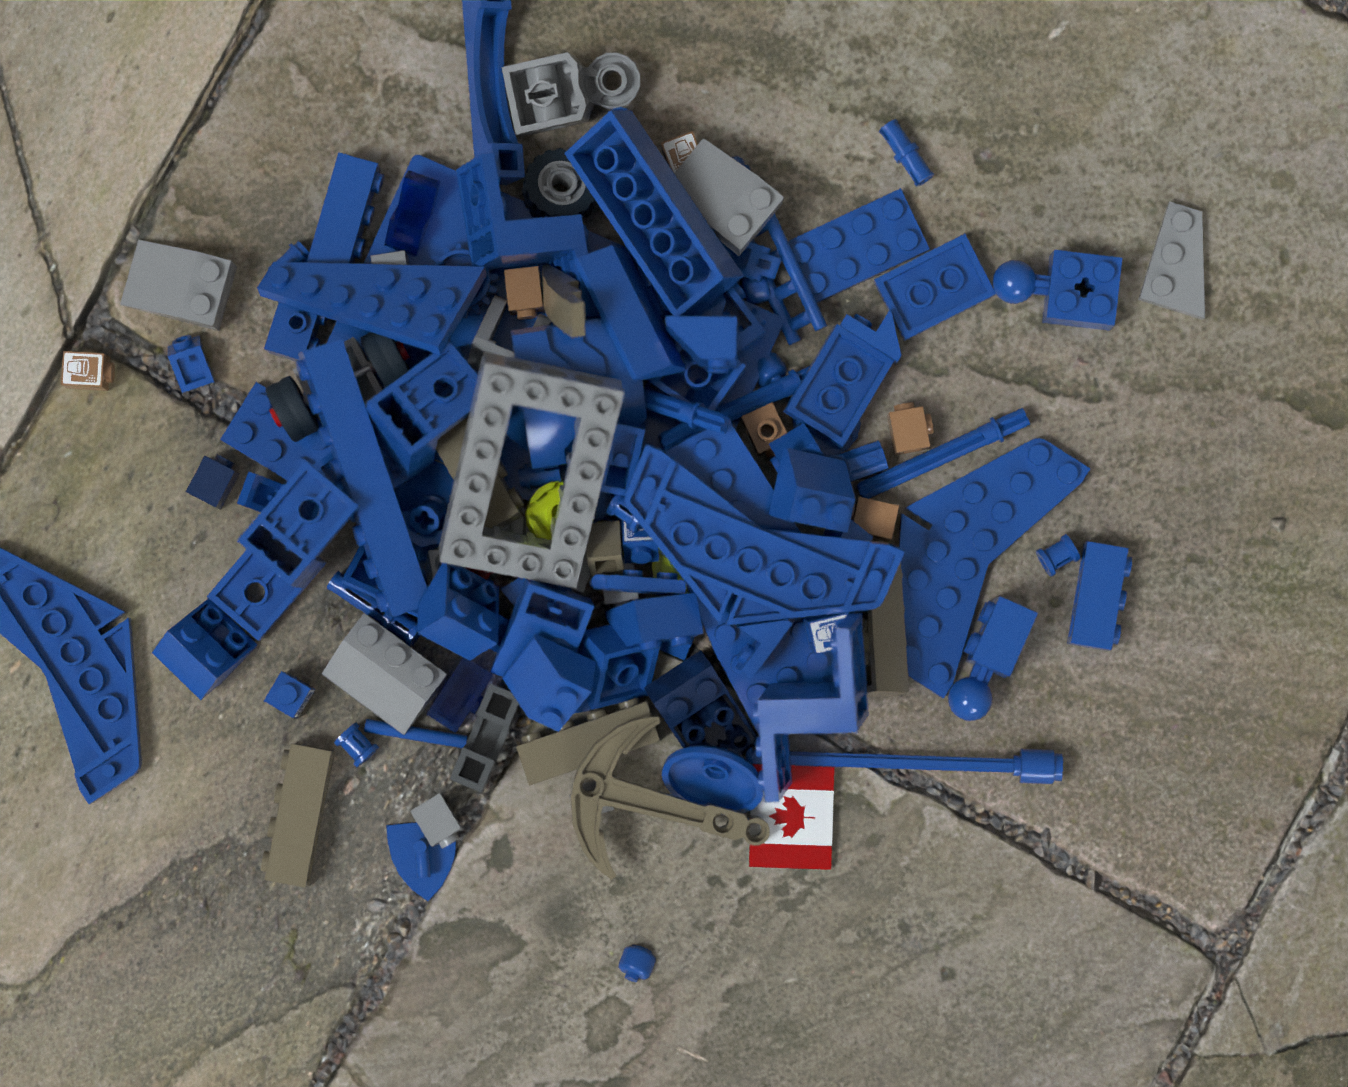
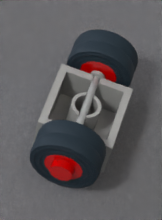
[266,332,410,442]

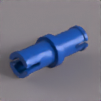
[879,119,934,187]

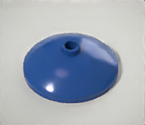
[662,745,764,813]

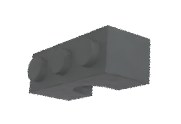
[450,683,520,793]

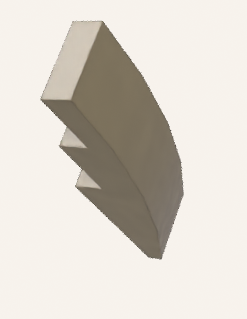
[542,264,585,338]

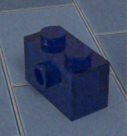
[426,657,493,733]

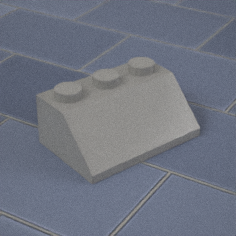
[322,613,447,735]

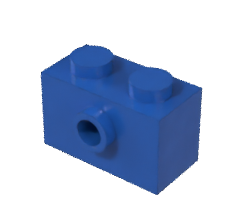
[264,302,328,361]

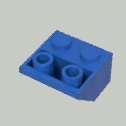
[417,562,499,661]
[152,598,257,700]

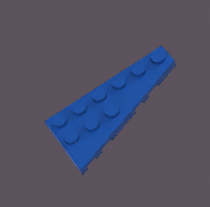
[257,262,487,355]

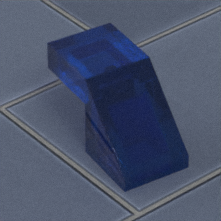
[384,170,440,256]

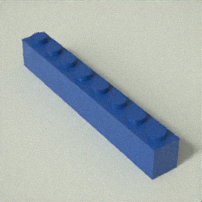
[296,339,427,617]

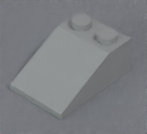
[674,138,784,256]
[120,240,237,331]

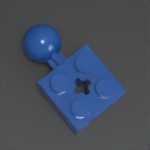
[993,250,1122,331]
[948,596,1038,721]

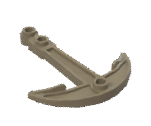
[570,716,770,880]

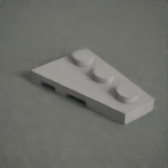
[1138,202,1205,320]

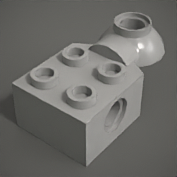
[501,52,640,137]

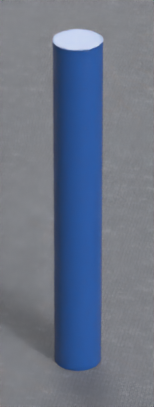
[364,719,468,748]

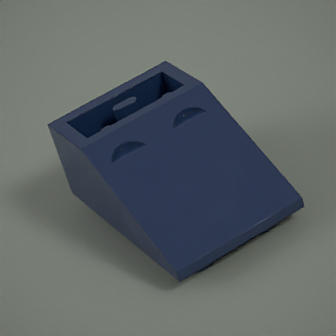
[644,650,757,756]

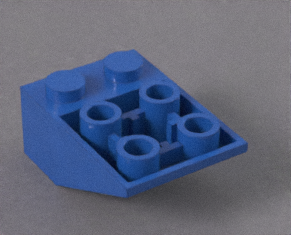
[490,579,594,677]

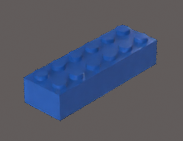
[564,110,744,316]

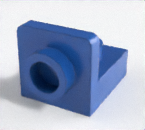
[168,335,214,393]

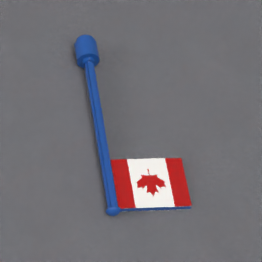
[745,747,1063,870]

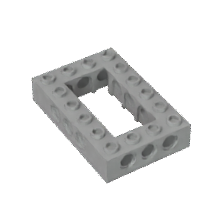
[439,352,624,588]

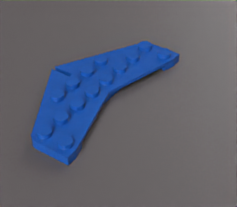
[899,438,1090,699]
[625,443,905,626]
[0,547,142,804]

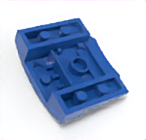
[511,317,647,469]

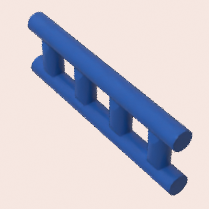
[751,214,827,346]

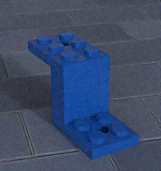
[456,153,598,319]
[312,341,478,523]
[207,460,360,641]
[753,613,869,802]

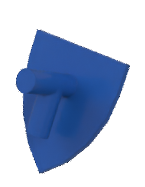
[386,822,456,901]

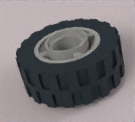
[522,148,596,219]

